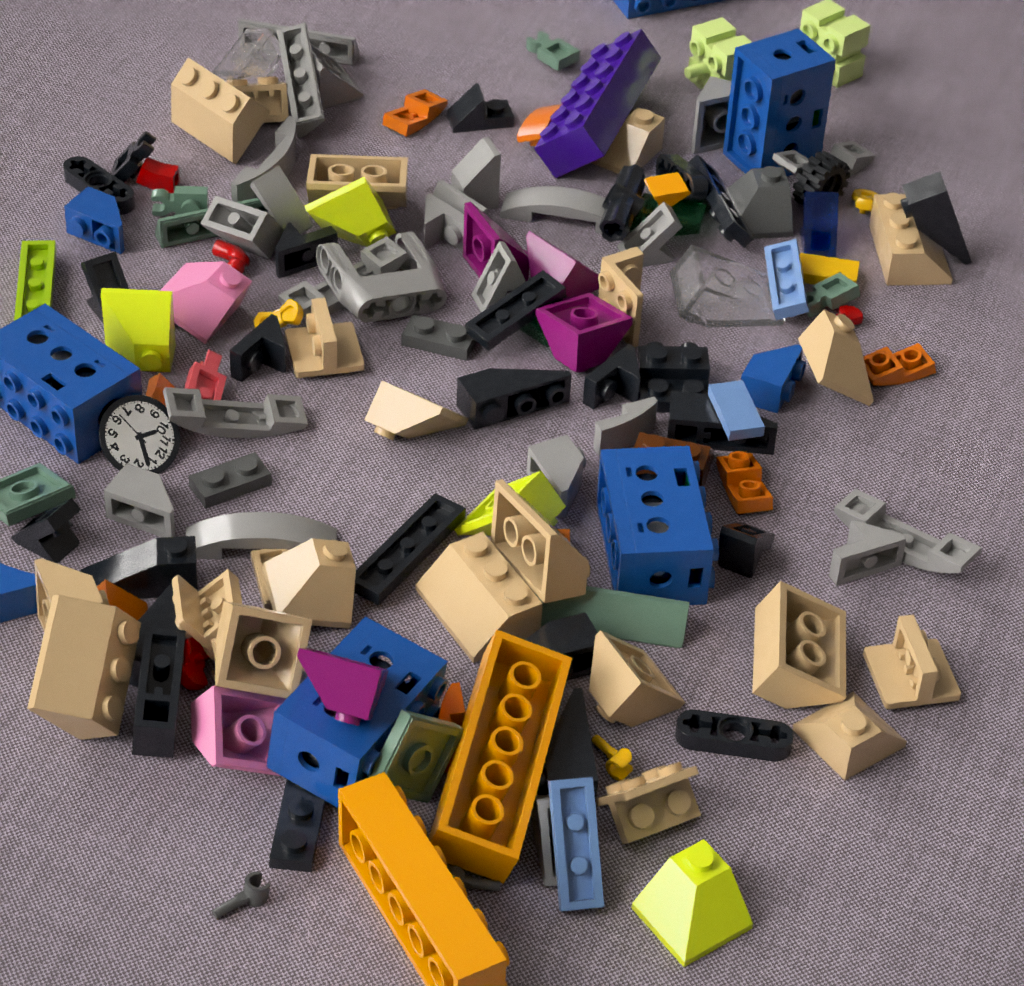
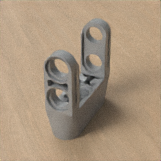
[316,231,447,322]

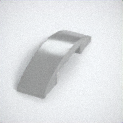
[231,116,296,202]
[772,141,876,176]
[500,186,628,238]
[278,236,408,318]
[163,387,308,438]
[834,489,982,573]
[185,512,337,559]

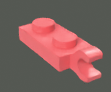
[184,349,227,400]

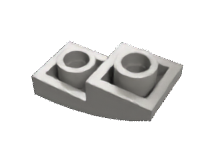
[250,166,313,234]
[593,396,658,457]

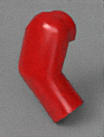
[212,240,250,274]

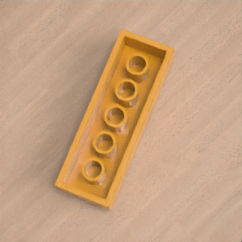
[428,629,572,884]
[338,772,510,986]

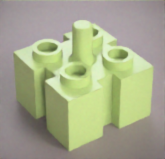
[800,0,871,88]
[684,17,752,89]

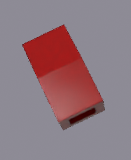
[136,157,180,193]

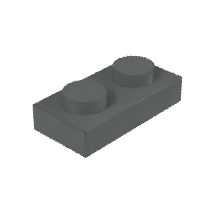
[401,314,477,361]
[189,452,272,509]

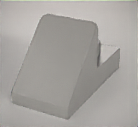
[424,193,464,251]
[617,201,683,266]
[471,241,526,312]
[829,521,906,586]

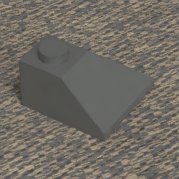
[727,166,793,240]

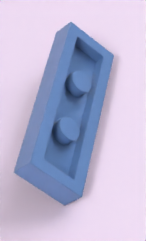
[764,239,809,320]
[548,777,604,911]

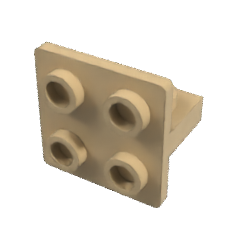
[285,298,364,378]
[172,569,242,661]
[863,615,961,709]
[596,762,701,844]

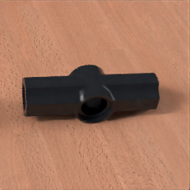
[599,164,646,242]

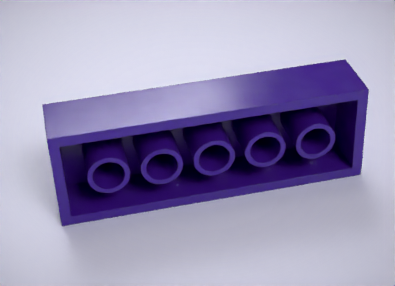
[534,29,661,178]

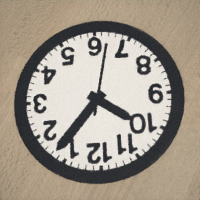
[99,395,180,474]

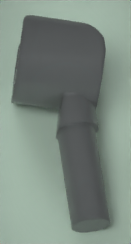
[447,865,500,892]
[211,871,270,920]

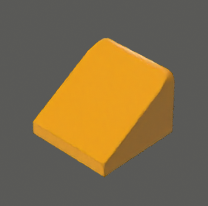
[644,172,691,207]

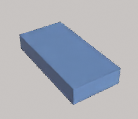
[708,380,765,441]

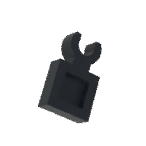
[111,131,156,182]

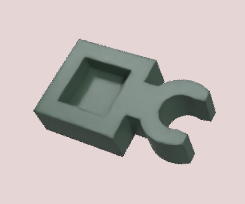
[526,31,580,71]
[151,186,209,216]
[806,272,860,317]

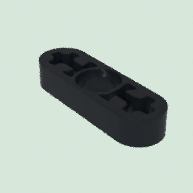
[656,154,708,203]
[63,156,135,215]
[675,710,794,762]

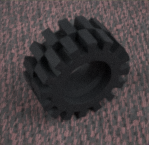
[792,151,850,214]

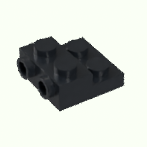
[637,342,710,413]

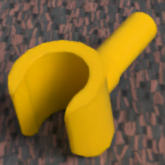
[592,735,633,781]

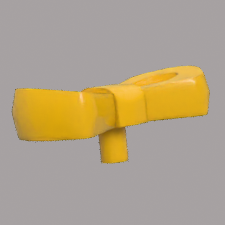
[852,189,877,214]
[254,299,304,328]

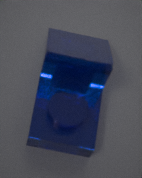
[800,191,839,258]

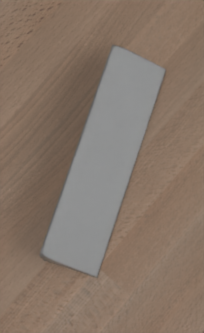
[238,18,359,66]
[277,22,325,138]

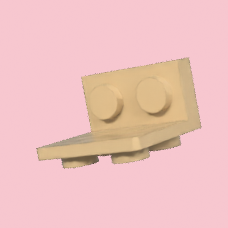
[227,76,289,123]
[598,247,644,348]

